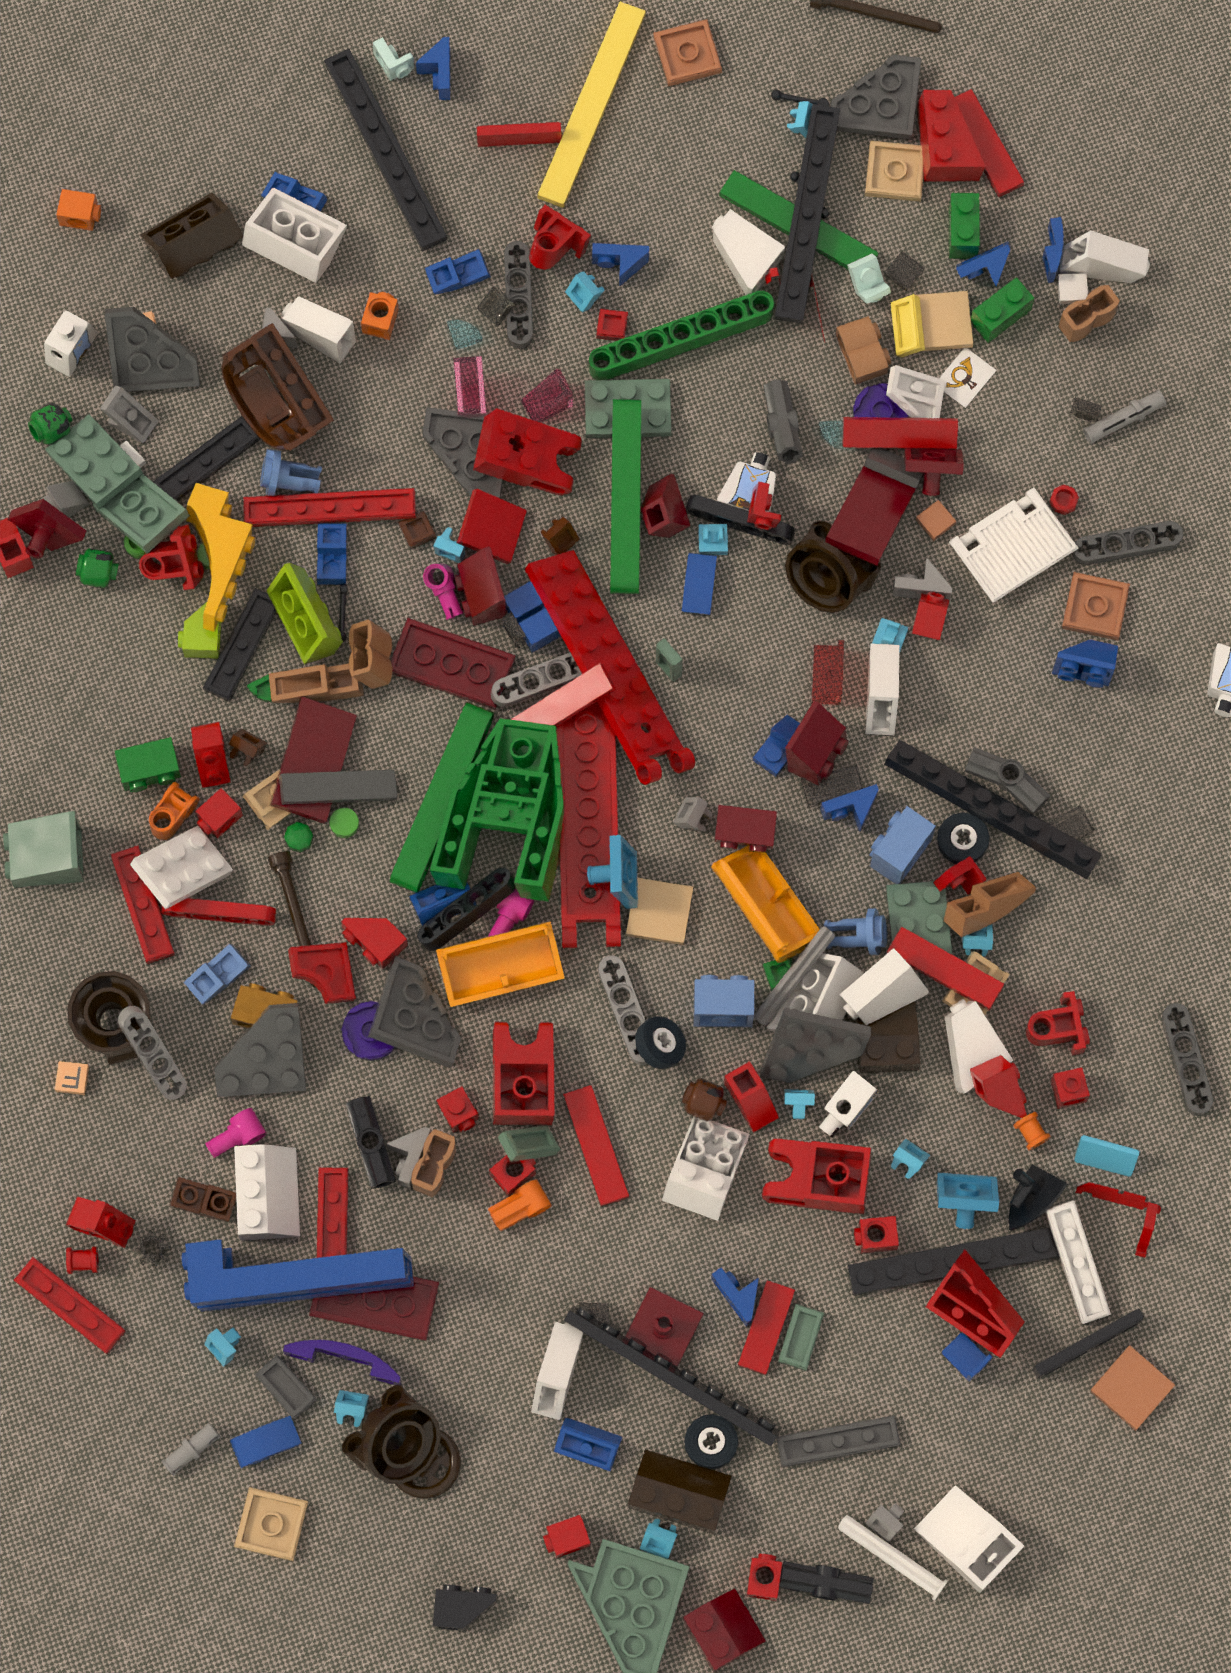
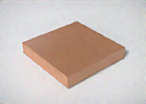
[653,19,722,87]
[1062,572,1130,640]
[1090,1345,1175,1431]

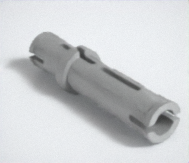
[1083,390,1167,445]

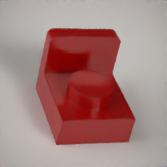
[747,482,781,530]
[933,856,987,894]
[436,1086,479,1133]

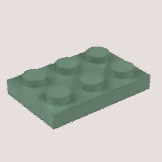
[585,379,671,438]
[45,414,143,509]
[93,474,190,554]
[886,881,953,971]

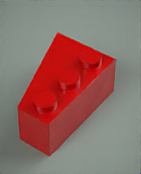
[917,90,986,182]
[925,1249,1025,1358]

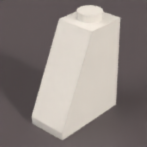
[712,209,785,295]
[1059,230,1150,284]
[281,296,356,364]
[865,644,900,736]
[840,948,929,1025]
[945,999,1013,1093]
[531,1322,583,1420]

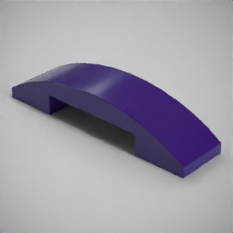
[283,1340,402,1386]

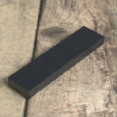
[153,416,260,501]
[203,588,277,702]
[1032,1308,1144,1379]

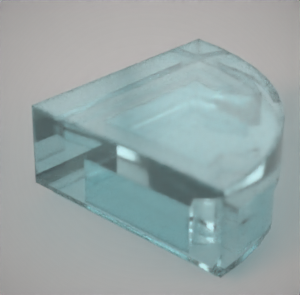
[447,320,483,350]
[818,420,850,450]

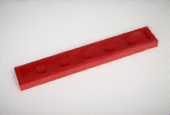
[243,488,416,527]

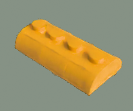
[711,846,820,963]
[436,921,565,1007]

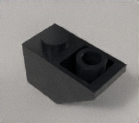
[433,1584,497,1631]

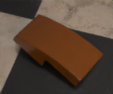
[169,1177,236,1222]

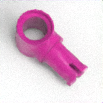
[423,563,463,620]
[488,889,535,937]
[205,1108,267,1158]

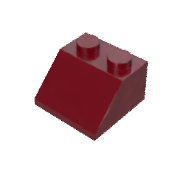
[454,547,506,626]
[785,701,849,786]
[715,805,777,853]
[683,1588,766,1673]

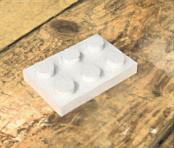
[130,826,233,910]

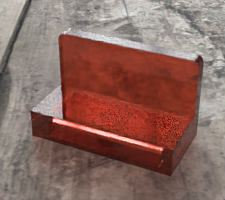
[811,640,844,705]

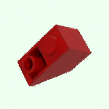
[0,518,34,579]
[341,918,408,969]
[970,1055,1027,1118]
[723,1061,779,1133]

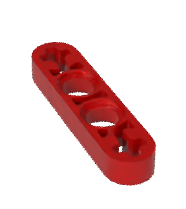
[161,898,277,926]

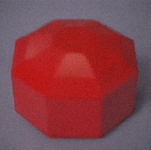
[1049,484,1079,515]

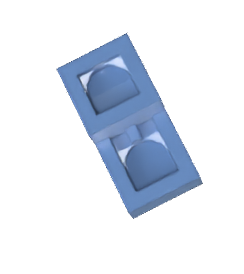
[183,944,251,1005]

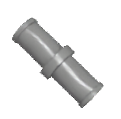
[161,1422,221,1476]

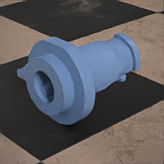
[260,449,322,496]
[824,908,887,956]

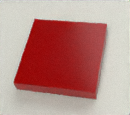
[457,489,527,564]

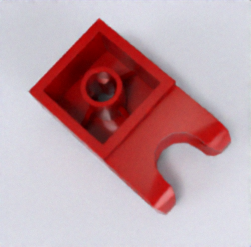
[473,408,582,496]
[493,1021,555,1125]
[762,1139,871,1214]

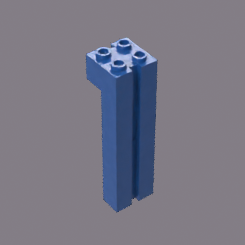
[182,1239,414,1312]

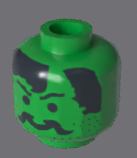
[28,403,72,445]
[75,548,119,588]

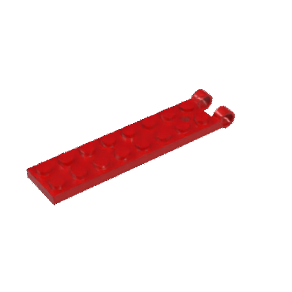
[524,550,695,785]
[557,702,621,948]

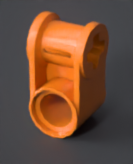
[149,782,200,840]

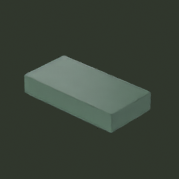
[655,638,683,682]
[498,1125,560,1162]
[778,1304,824,1371]

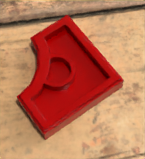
[288,942,356,1004]

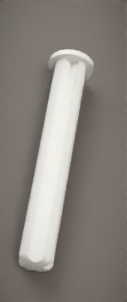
[838,1515,948,1601]

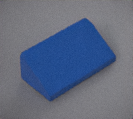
[409,883,476,926]
[554,1418,622,1472]

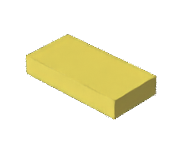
[891,294,925,358]

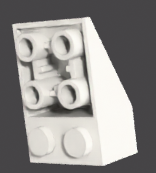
[662,1116,750,1221]
[914,1485,1024,1593]

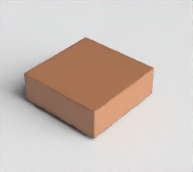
[916,500,956,541]

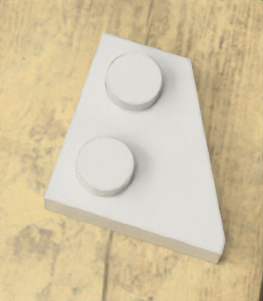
[886,365,945,418]

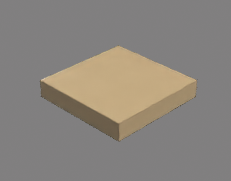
[865,141,924,202]
[917,291,973,352]
[626,878,693,945]
[234,1487,309,1562]

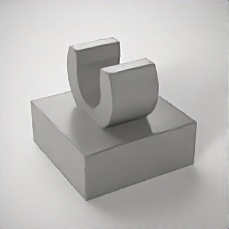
[673,797,713,831]
[865,1503,904,1543]

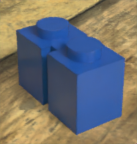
[504,581,561,653]

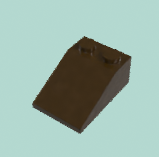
[856,1001,921,1073]

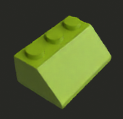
[266,563,343,665]

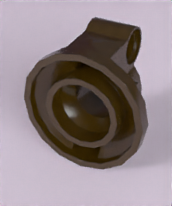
[785,520,882,613]
[67,971,151,1065]
[342,1385,441,1484]

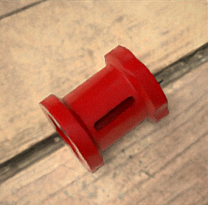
[66,1246,99,1274]

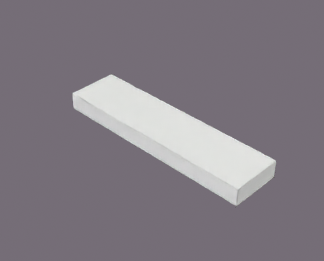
[1045,1200,1111,1324]

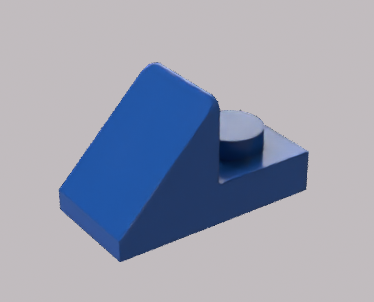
[416,37,450,100]
[956,241,1010,287]
[592,243,649,286]
[753,715,800,777]
[820,784,879,832]
[711,1268,759,1327]

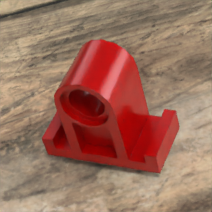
[529,204,591,270]
[139,525,204,590]
[191,722,231,788]
[1025,991,1090,1056]
[66,1197,136,1248]

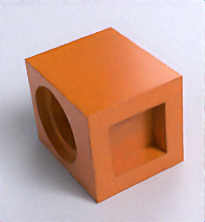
[56,189,101,231]
[361,292,399,340]

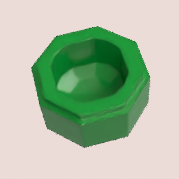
[284,822,314,853]

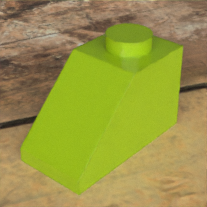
[178,602,222,659]

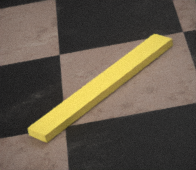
[537,2,646,208]

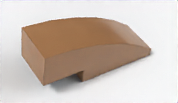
[269,664,364,703]
[944,872,1036,937]

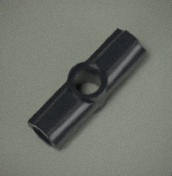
[345,1096,396,1189]
[779,1561,874,1604]

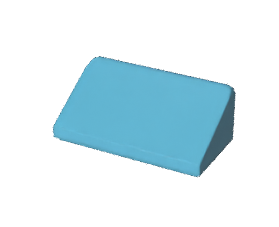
[1074,1135,1140,1177]

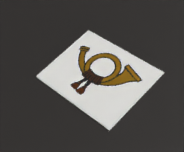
[939,348,997,408]

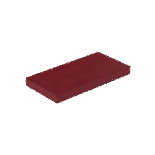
[825,466,917,566]
[391,618,516,710]
[269,696,357,824]
[309,1276,440,1342]

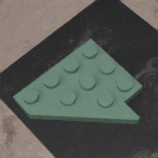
[567,1539,690,1673]

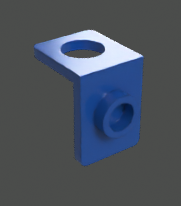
[942,1333,993,1382]

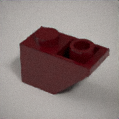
[641,474,691,538]

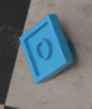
[587,835,638,909]
[936,1173,999,1229]

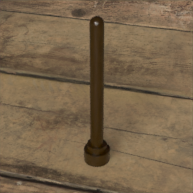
[810,0,942,33]
[268,851,316,988]

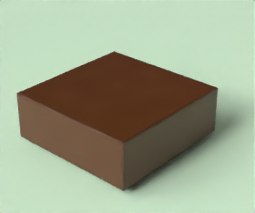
[398,511,436,550]

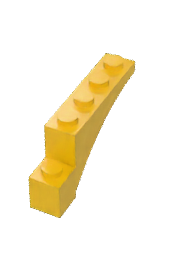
[186,483,256,632]

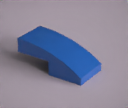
[261,172,328,212]
[1042,217,1064,283]
[425,249,491,295]
[317,524,347,585]
[682,553,717,615]
[230,1416,301,1468]

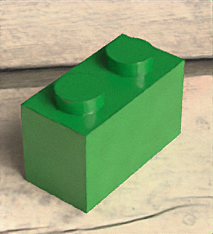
[949,193,980,259]
[971,277,1034,343]
[114,737,181,792]

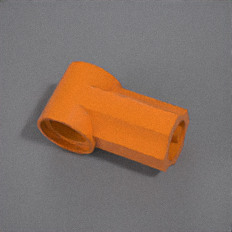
[488,1179,552,1232]

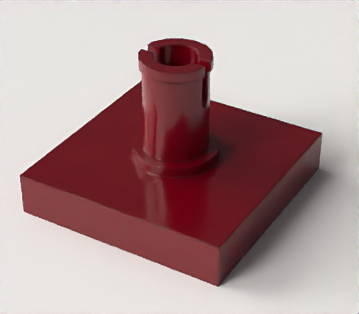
[904,448,964,496]
[7,499,87,559]
[625,1287,704,1368]

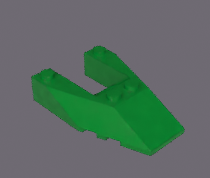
[430,718,564,902]

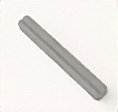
[754,926,835,1026]

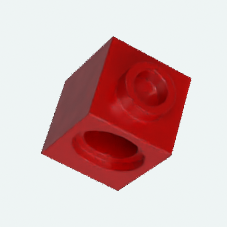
[912,592,950,640]
[195,788,243,839]
[1050,1067,1090,1109]
[489,1155,536,1197]
[854,1216,899,1254]
[543,1514,591,1559]
[746,1554,782,1601]

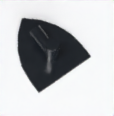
[1009,1164,1068,1231]

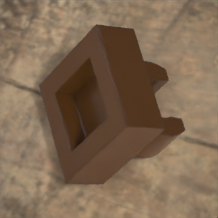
[541,517,580,555]
[229,729,267,766]

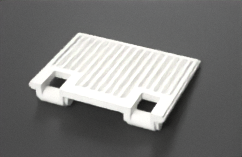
[949,488,1078,603]

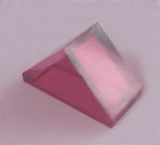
[453,356,487,415]
[521,368,573,422]

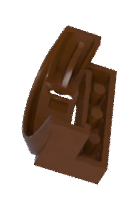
[221,323,334,452]

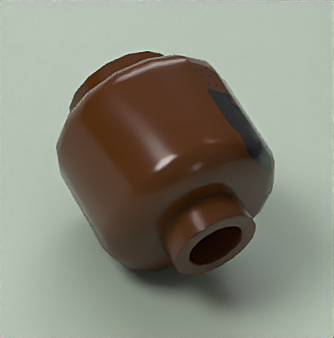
[681,1078,727,1122]

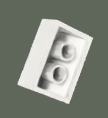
[242,188,347,283]
[766,952,864,1032]
[234,1144,300,1241]

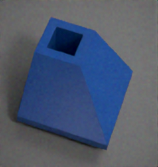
[1052,640,1118,688]

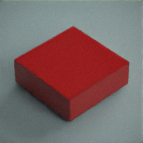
[596,309,628,341]

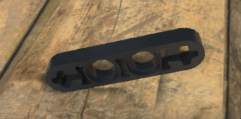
[685,495,796,545]
[417,868,516,951]

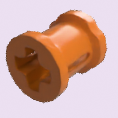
[1013,1112,1051,1151]

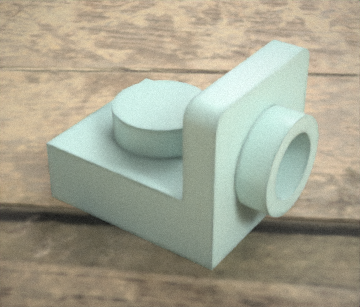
[373,37,414,81]
[847,254,891,303]

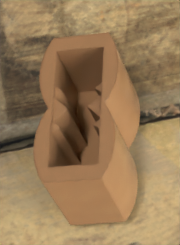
[1059,285,1120,342]
[835,316,891,384]
[349,619,392,689]
[411,1129,456,1198]

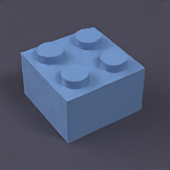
[869,806,936,884]
[693,975,754,1027]

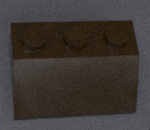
[140,193,243,279]
[628,1449,732,1535]

